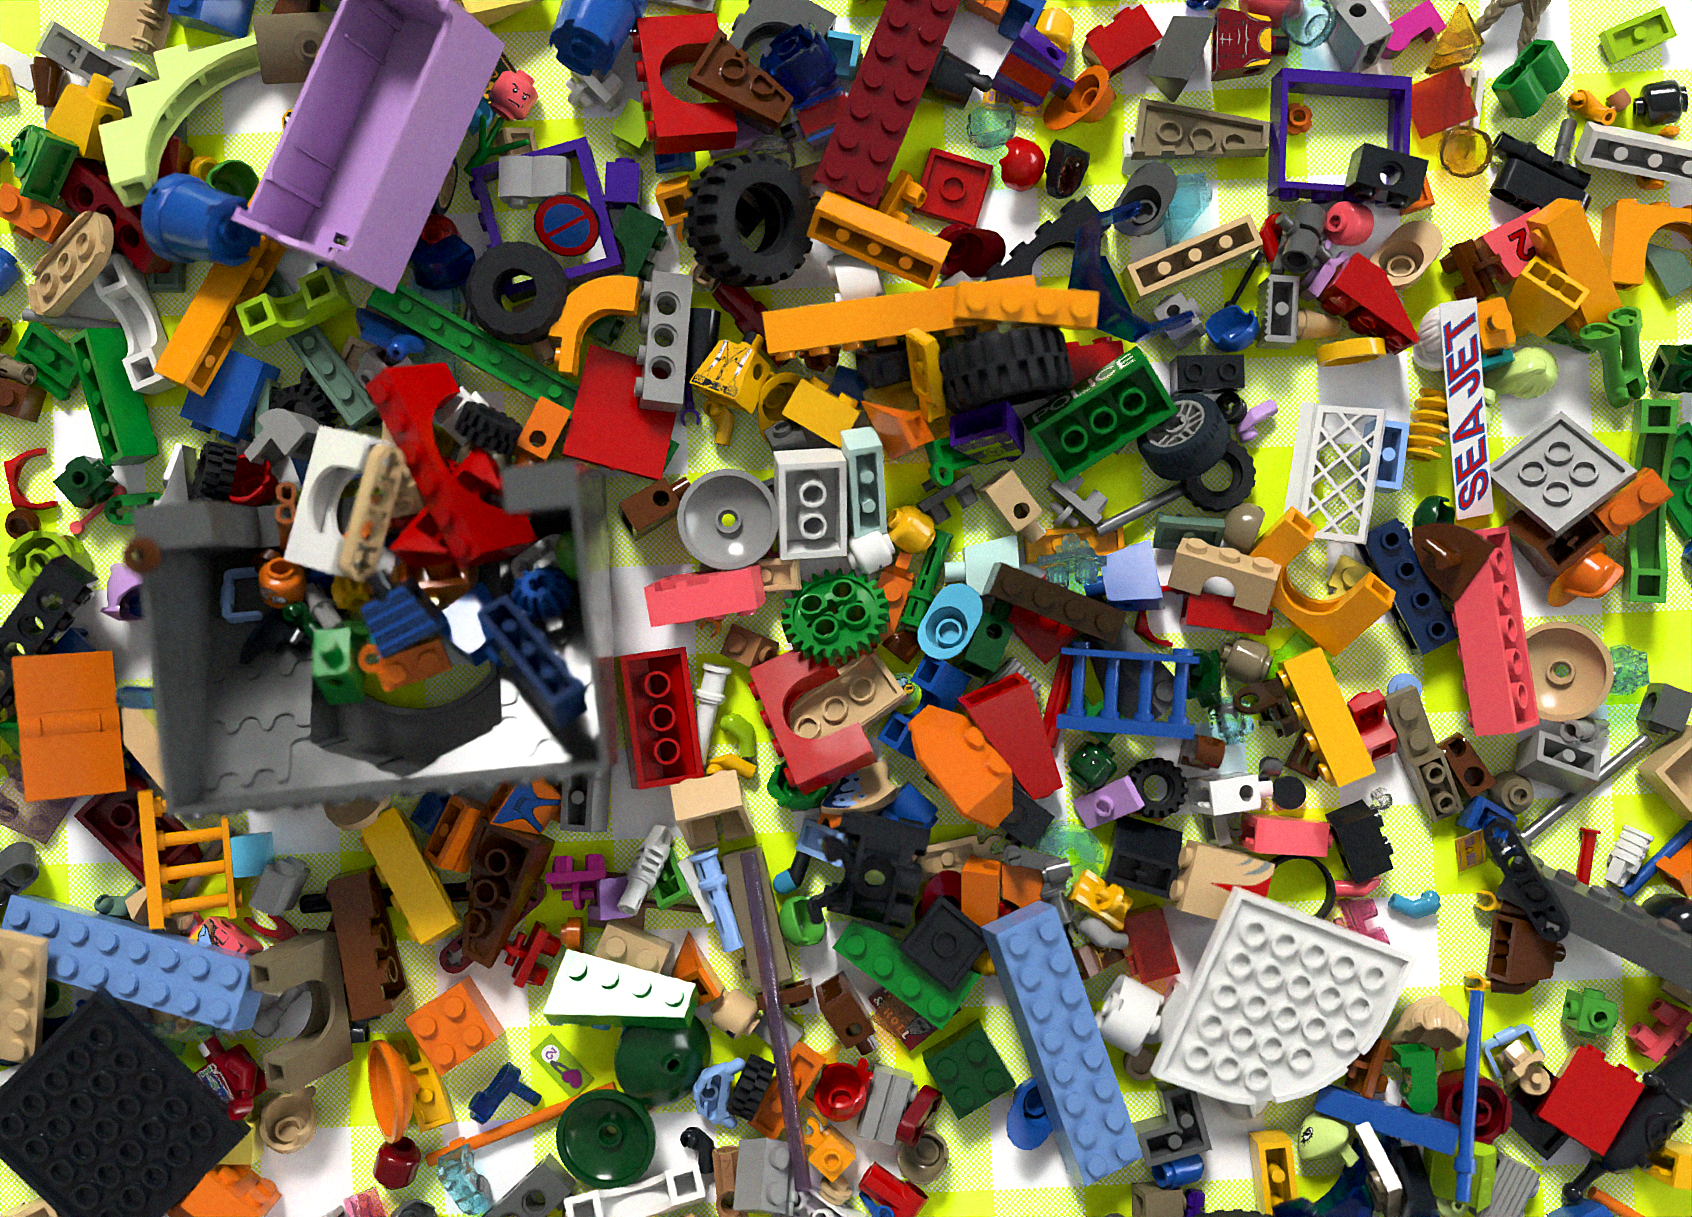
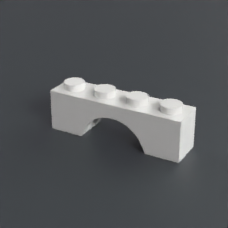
[92,254,177,395]
[564,1162,706,1217]

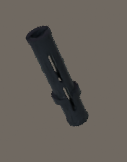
[1491,131,1591,191]

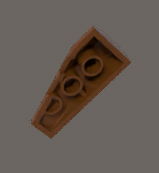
[461,816,555,969]

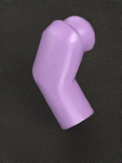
[1235,399,1278,443]

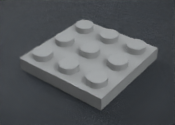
[1490,411,1637,538]

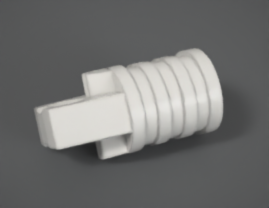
[1604,824,1654,887]

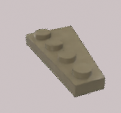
[1131,98,1271,160]

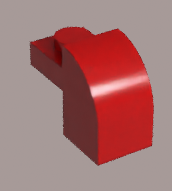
[1347,689,1397,762]

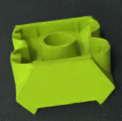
[1423,1136,1497,1213]

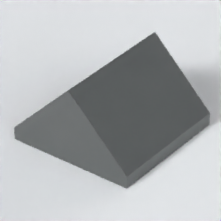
[1145,16,1217,103]

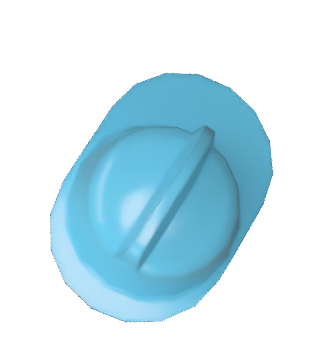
[917,583,983,660]

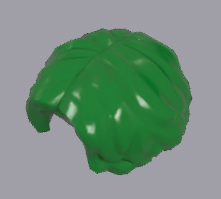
[767,761,832,811]

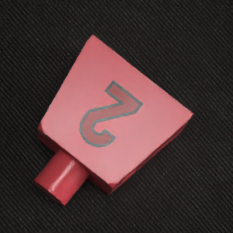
[1474,207,1542,285]

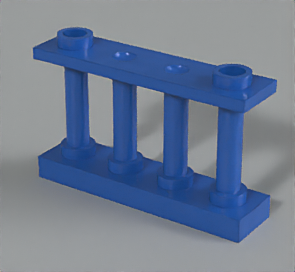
[1056,641,1201,740]

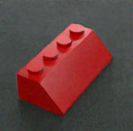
[614,646,704,790]

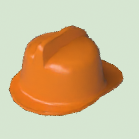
[1043,65,1117,131]
[1547,542,1625,607]

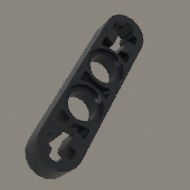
[1484,817,1571,942]

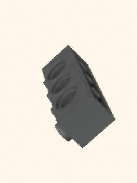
[481,1153,577,1217]

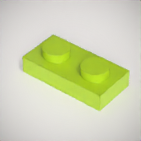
[1598,6,1677,65]

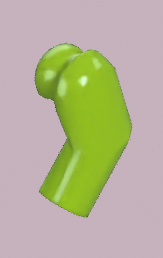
[720,713,756,757]

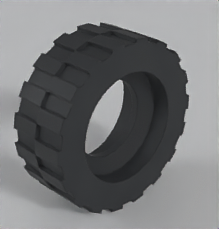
[1179,440,1256,512]

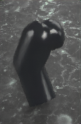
[680,1127,714,1174]

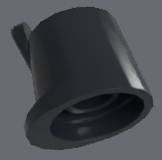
[921,45,993,111]

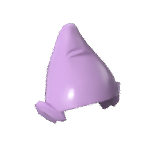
[100,563,144,622]

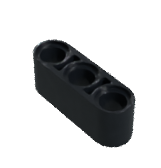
[1489,158,1592,213]

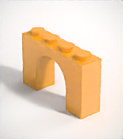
[1599,198,1692,291]
[1247,506,1396,657]

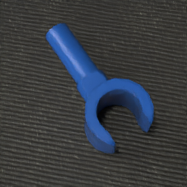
[859,1191,895,1217]

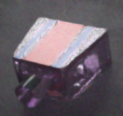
[779,75,847,154]

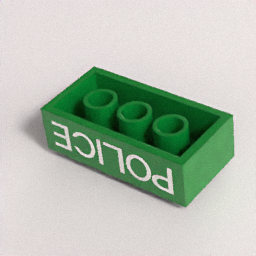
[1022,345,1179,484]

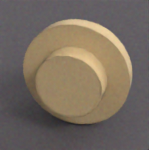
[820,1175,852,1206]

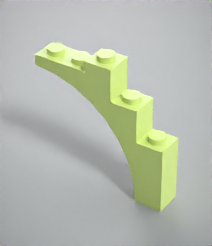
[99,35,261,208]

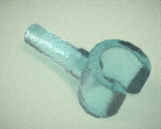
[196,1023,232,1051]

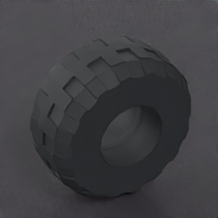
[466,241,571,345]

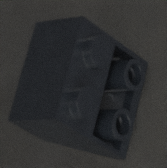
[1100,815,1183,899]

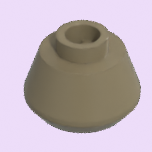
[1488,771,1534,816]

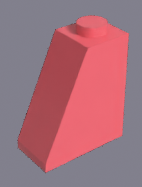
[1239,812,1333,857]

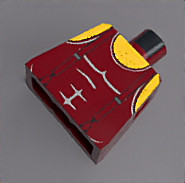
[1210,8,1289,82]

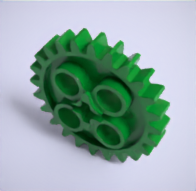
[781,568,890,666]

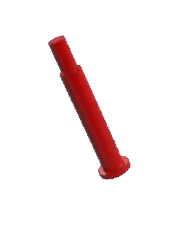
[1576,827,1601,886]

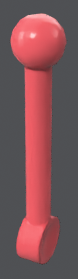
[69,485,126,534]

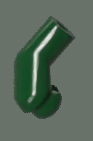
[283,601,323,643]

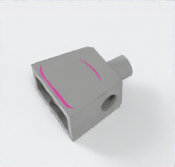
[1324,0,1394,73]

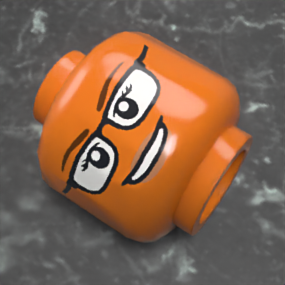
[258,558,306,609]

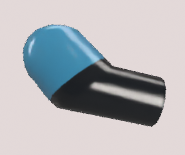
[773,851,811,895]

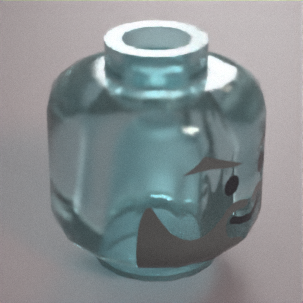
[1207,696,1255,745]

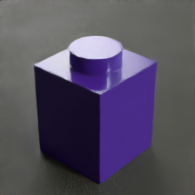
[604,158,643,211]

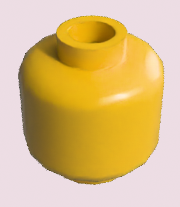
[1034,7,1074,54]
[887,504,936,554]

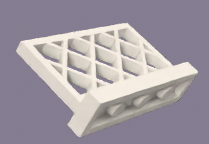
[1284,402,1388,545]

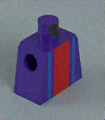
[992,22,1075,106]

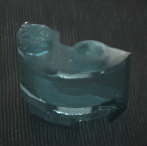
[1033,821,1104,865]

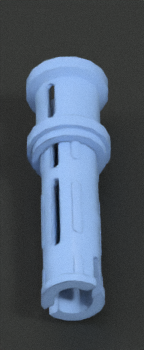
[689,847,744,953]

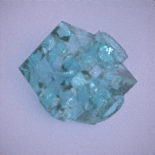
[1609,644,1650,696]

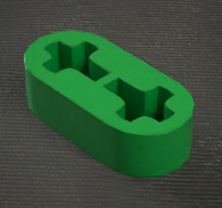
[104,492,164,526]

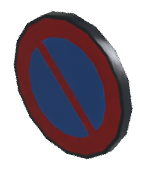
[534,192,600,257]

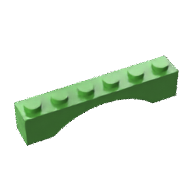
[1622,399,1679,603]

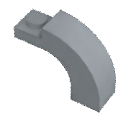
[34,20,156,106]

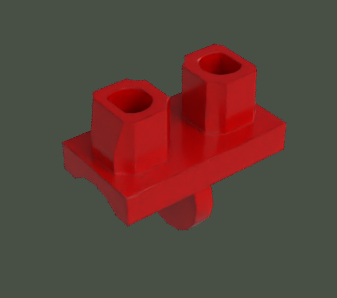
[503,921,562,988]

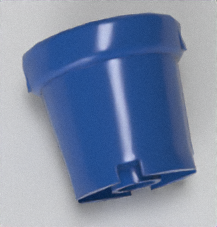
[549,0,648,76]
[141,173,261,266]

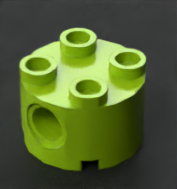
[6,531,94,599]

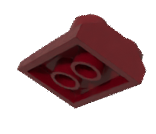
[73,767,203,886]

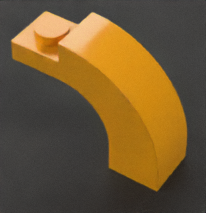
[549,275,642,378]

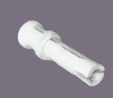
[696,662,732,765]

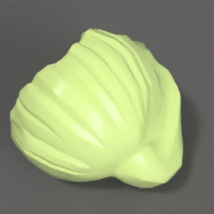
[1483,346,1559,399]

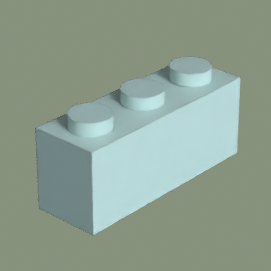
[840,426,887,538]

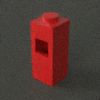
[1179,592,1273,636]

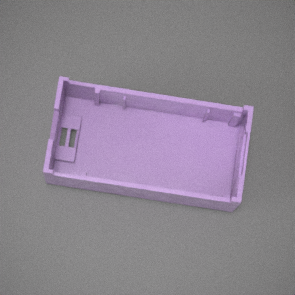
[232,0,506,294]

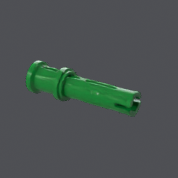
[898,529,954,629]

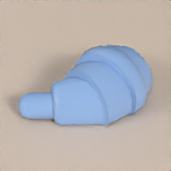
[692,1058,745,1129]

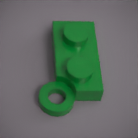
[924,437,980,488]

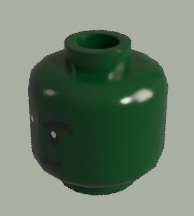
[1067,741,1117,791]

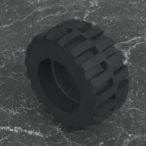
[683,153,815,287]
[939,326,1074,414]

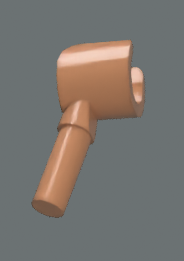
[1595,88,1631,123]

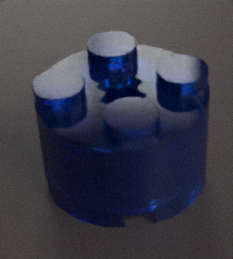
[760,23,838,106]

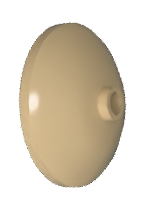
[1525,621,1615,722]

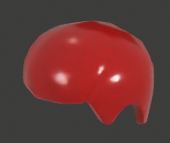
[999,136,1046,192]

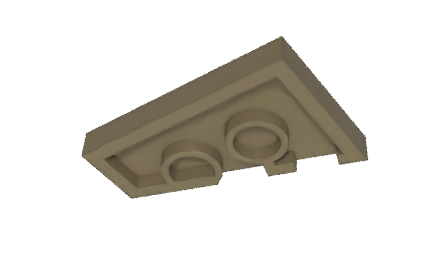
[1356,1122,1402,1217]

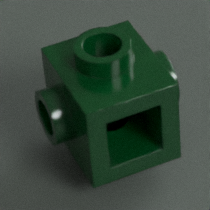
[1648,344,1692,394]
[53,455,119,510]

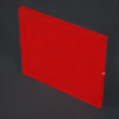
[562,344,677,481]

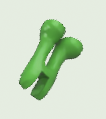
[1579,307,1648,409]

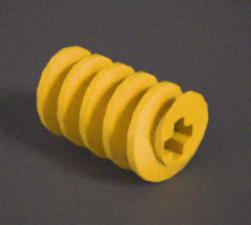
[1406,388,1450,462]

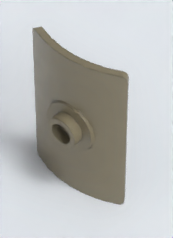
[253,11,337,85]

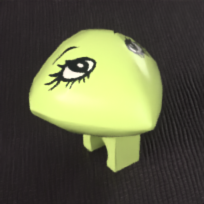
[1298,1112,1359,1167]

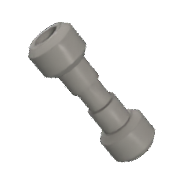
[252,982,310,1038]

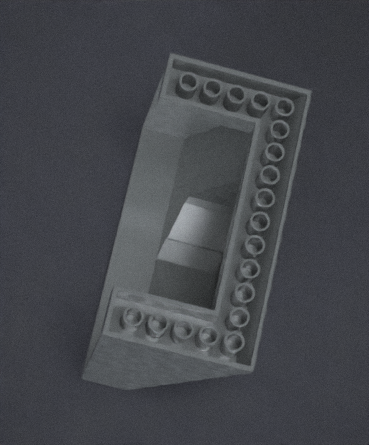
[132,461,618,822]

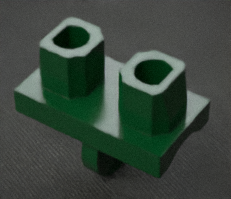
[1187,648,1221,708]

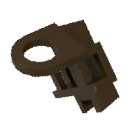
[1233,678,1301,738]

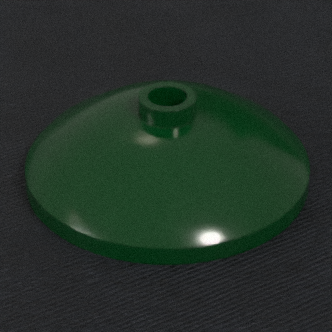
[614,1015,711,1107]
[556,1089,657,1189]

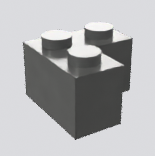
[1132,1080,1212,1167]

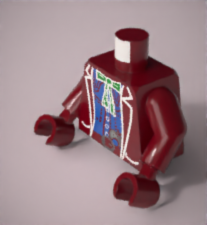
[195,1035,269,1120]

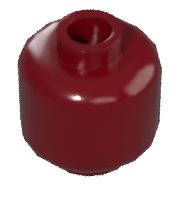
[373,1136,421,1190]

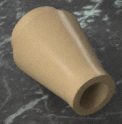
[1296,307,1340,341]

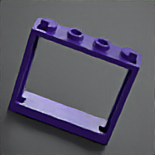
[1267,68,1412,208]
[469,136,625,303]

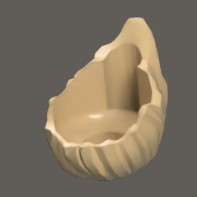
[1388,995,1469,1053]

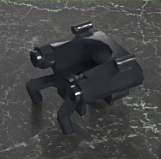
[806,810,931,929]

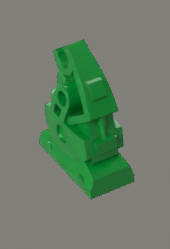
[9,124,80,206]

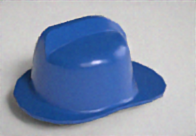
[1006,1078,1052,1150]

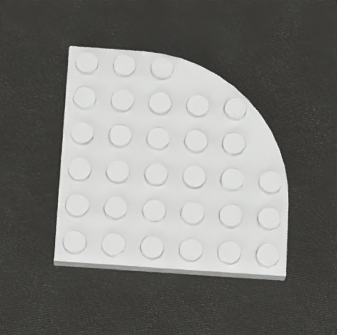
[1150,886,1417,1105]

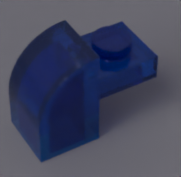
[407,233,476,290]

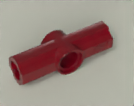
[712,283,798,369]

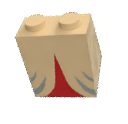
[1169,839,1275,920]

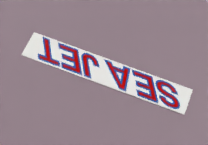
[1439,297,1494,520]

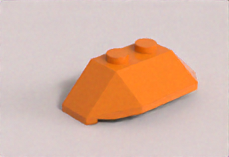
[907,705,1013,830]

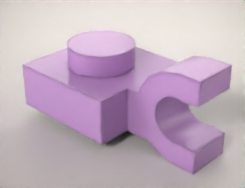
[1299,239,1349,302]

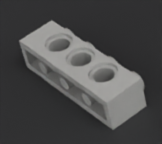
[634,270,693,413]

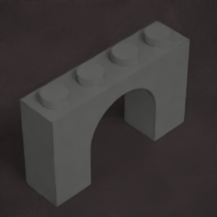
[702,0,837,137]

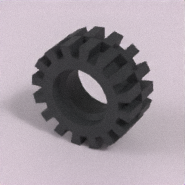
[269,382,337,428]
[454,401,523,455]
[192,441,238,502]
[1128,757,1188,818]
[726,1053,776,1122]

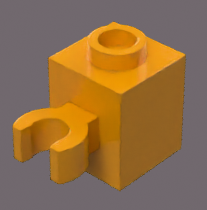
[655,174,693,242]
[795,1116,855,1183]

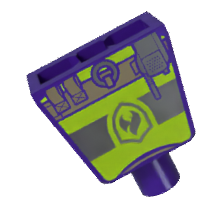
[950,401,1025,465]

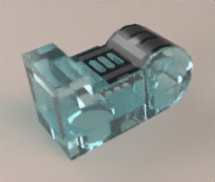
[437,1143,489,1215]

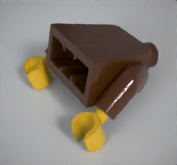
[1464,890,1566,995]

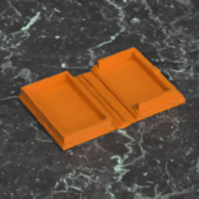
[11,651,126,803]

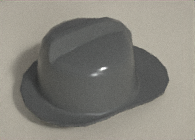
[1111,162,1177,237]

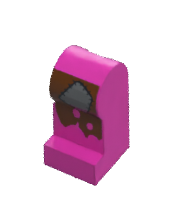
[1380,0,1447,60]

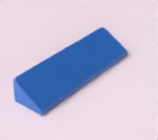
[1315,1084,1460,1155]

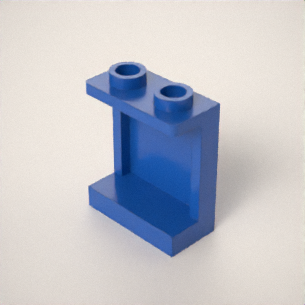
[179,349,282,445]

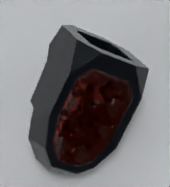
[1045,139,1091,199]

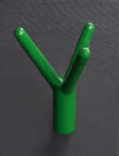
[463,115,530,177]

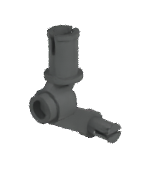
[1002,845,1073,925]

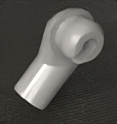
[1079,916,1129,949]

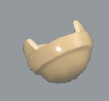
[259,1086,318,1154]

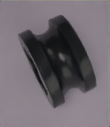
[1215,392,1248,425]

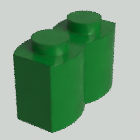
[1491,39,1570,119]

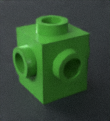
[1561,987,1618,1039]

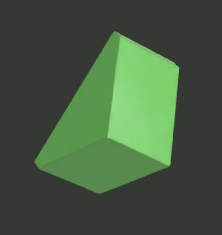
[652,845,692,911]

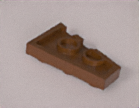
[687,28,794,131]

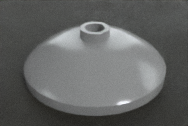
[677,469,778,570]

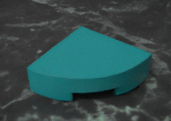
[1481,349,1515,374]

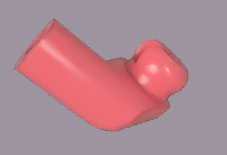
[1334,875,1381,897]

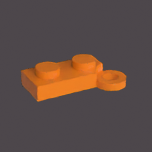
[358,634,452,693]

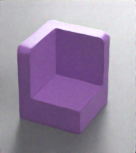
[588,876,632,920]

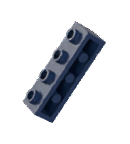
[1354,518,1458,655]
[475,595,590,730]

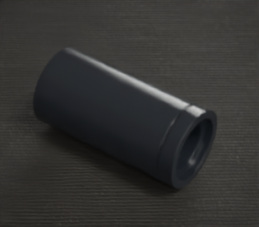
[685,308,721,378]

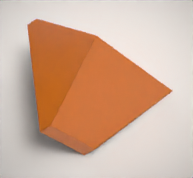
[860,400,935,461]
[670,930,724,1008]

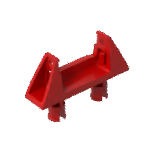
[389,446,504,568]

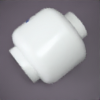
[846,531,896,575]

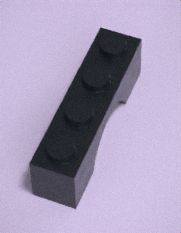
[984,195,1112,282]

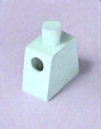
[944,535,1019,598]

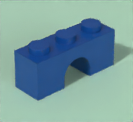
[877,653,972,762]

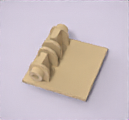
[98,0,173,56]

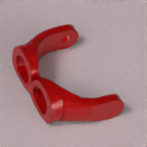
[4,448,59,510]
[1134,585,1185,648]

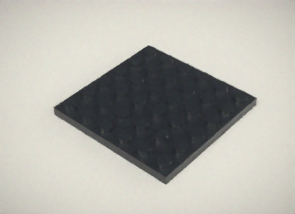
[0,986,253,1217]

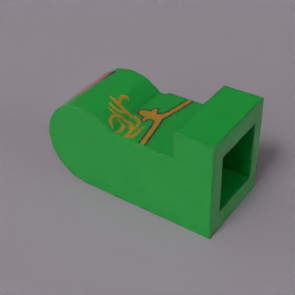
[1391,1042,1438,1114]

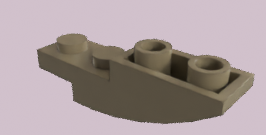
[1384,685,1464,823]

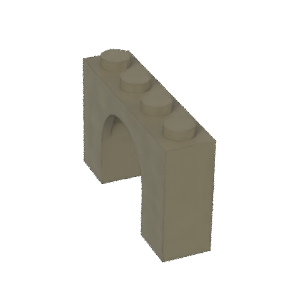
[248,929,354,1094]

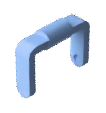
[220,567,263,623]
[1481,1023,1545,1079]

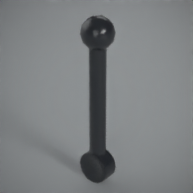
[1224,251,1264,308]

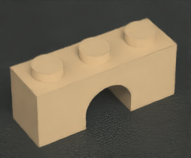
[1167,537,1282,615]

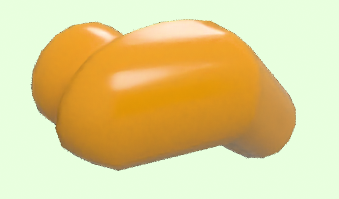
[1567,89,1616,125]

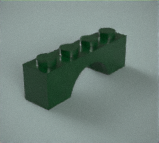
[585,204,669,347]

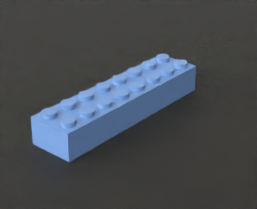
[0,895,263,1031]
[980,900,1144,1187]

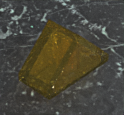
[1424,2,1485,75]

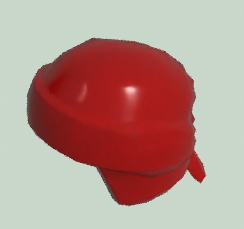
[228,454,280,507]
[814,1057,873,1123]

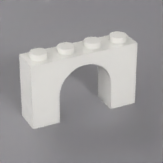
[284,426,396,577]

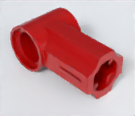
[858,1161,929,1217]

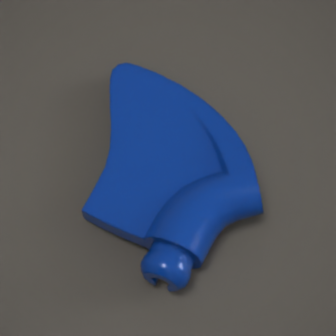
[355,307,425,361]

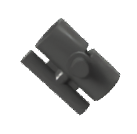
[1270,203,1332,275]

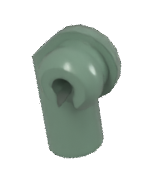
[94,884,143,918]

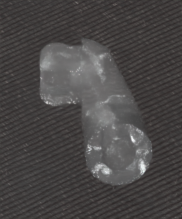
[1369,787,1393,820]

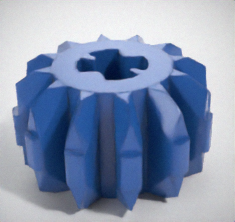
[512,564,572,624]

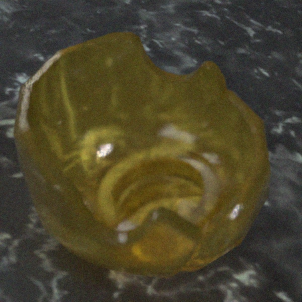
[1436,125,1494,178]

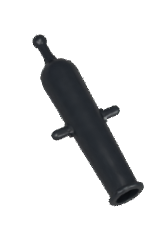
[1562,1033,1692,1203]

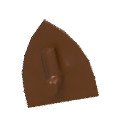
[1412,523,1496,601]

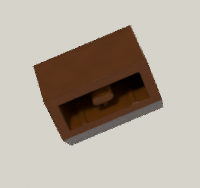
[1500,509,1610,577]

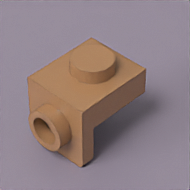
[720,623,779,668]

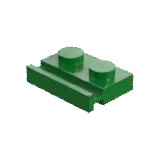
[13,322,80,401]

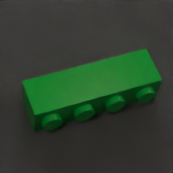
[69,328,159,467]

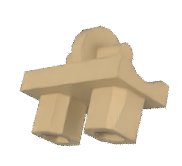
[1495,1039,1551,1096]

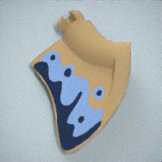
[821,757,899,814]

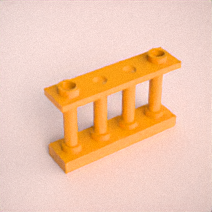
[138,789,243,930]

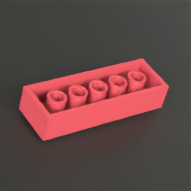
[1452,526,1540,736]

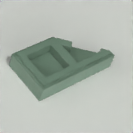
[1645,243,1692,300]

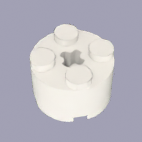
[827,253,886,302]
[1094,974,1164,1057]

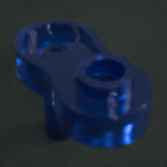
[468,1062,542,1125]

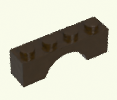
[982,562,1126,644]

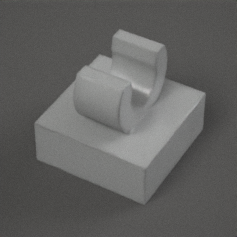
[1202,812,1243,846]

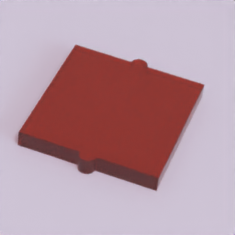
[1411,66,1478,140]

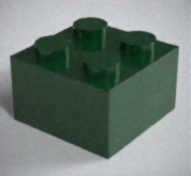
[922,1018,1017,1120]

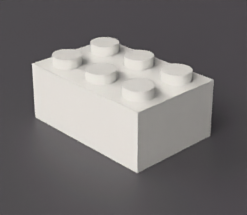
[773,447,847,560]

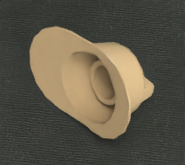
[1370,220,1443,290]

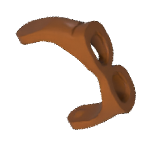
[275,482,297,551]

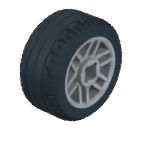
[1137,393,1231,481]

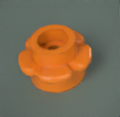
[1287,103,1313,135]

